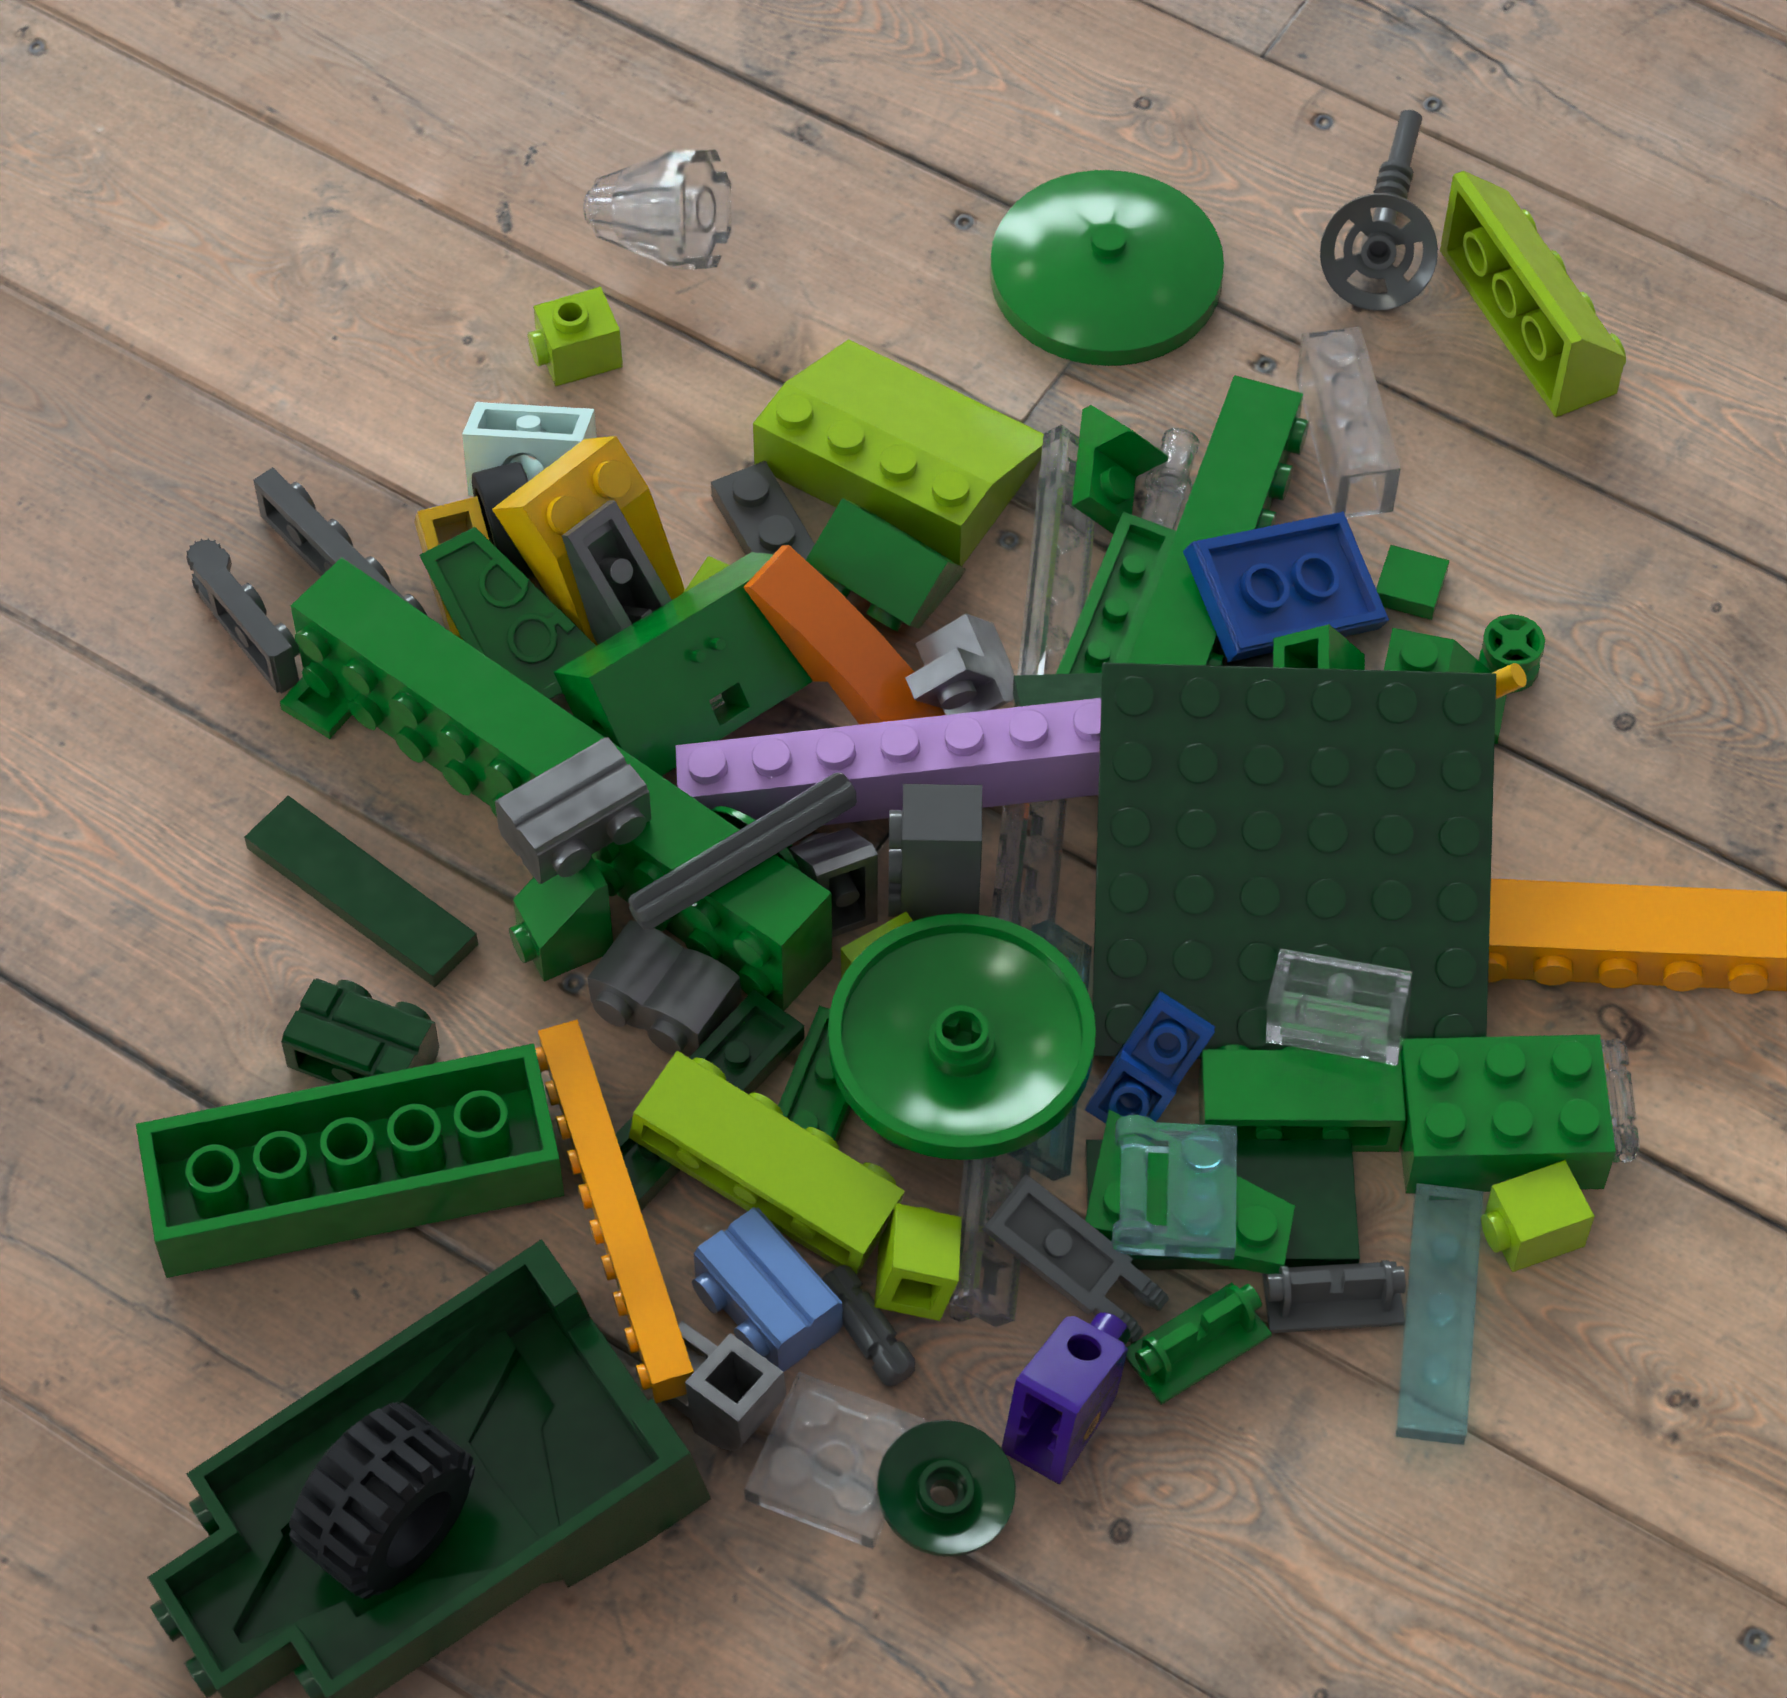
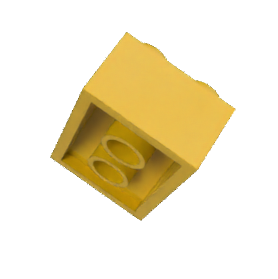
[492,436,685,646]

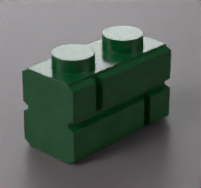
[281,978,440,1084]

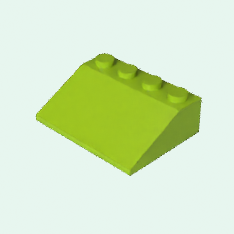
[753,339,1052,566]

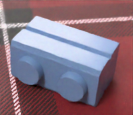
[692,1207,843,1372]

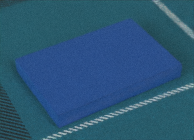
[1183,511,1389,662]

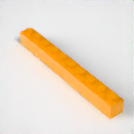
[535,1019,694,1403]

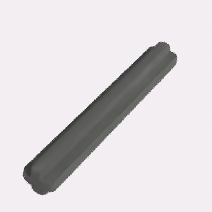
[628,772,857,930]

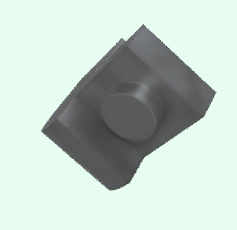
[905,613,1014,715]
[639,1321,786,1451]

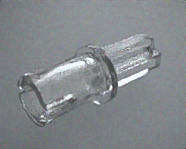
[1140,428,1200,530]

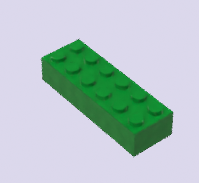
[136,1043,564,1278]

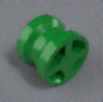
[1478,614,1545,693]

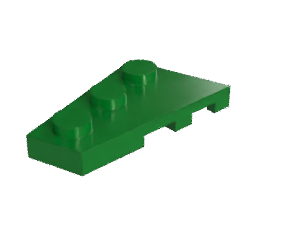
[419,527,596,700]
[1085,1109,1295,1274]

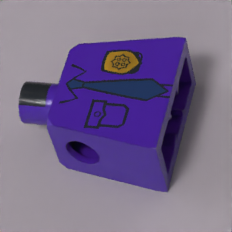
[1001,1312,1131,1485]

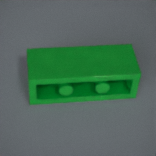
[1198,1045,1406,1152]

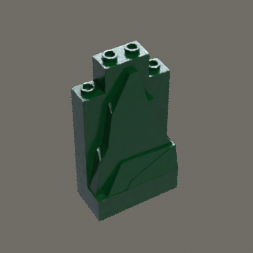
[147,1239,711,1698]

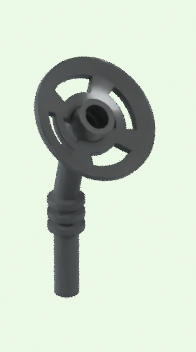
[1320,110,1438,310]

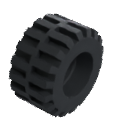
[289,1402,475,1598]

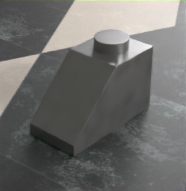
[789,828,878,938]

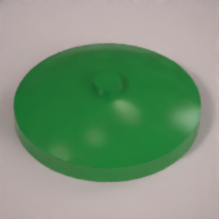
[990,170,1224,366]
[828,913,1096,1160]

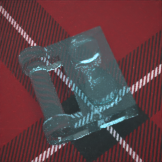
[1112,1115,1237,1260]

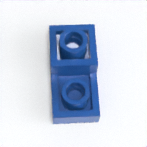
[1084,991,1215,1130]

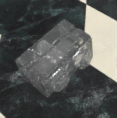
[1266,949,1413,1065]

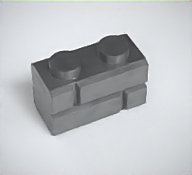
[495,737,651,884]

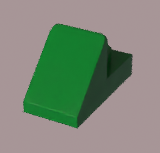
[1072,405,1169,534]

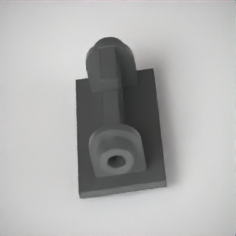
[1262,1260,1406,1333]

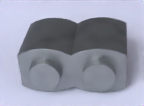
[587,920,742,1056]

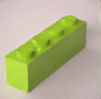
[629,1051,905,1275]

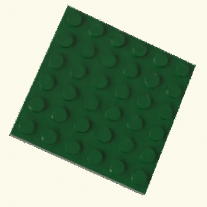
[1092,663,1496,1059]

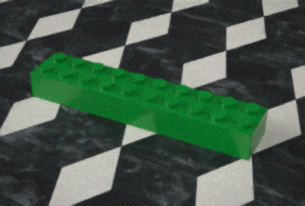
[290,557,832,1011]

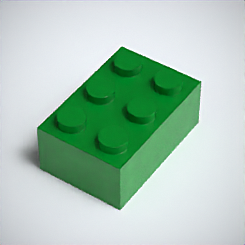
[1400,1034,1616,1194]

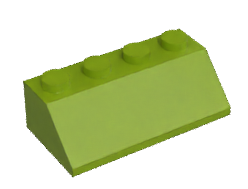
[1440,171,1626,418]

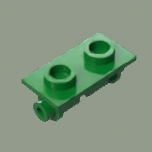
[1126,1282,1272,1405]

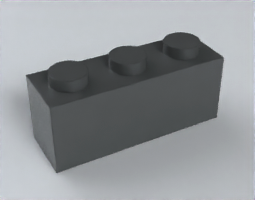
[888,784,982,921]

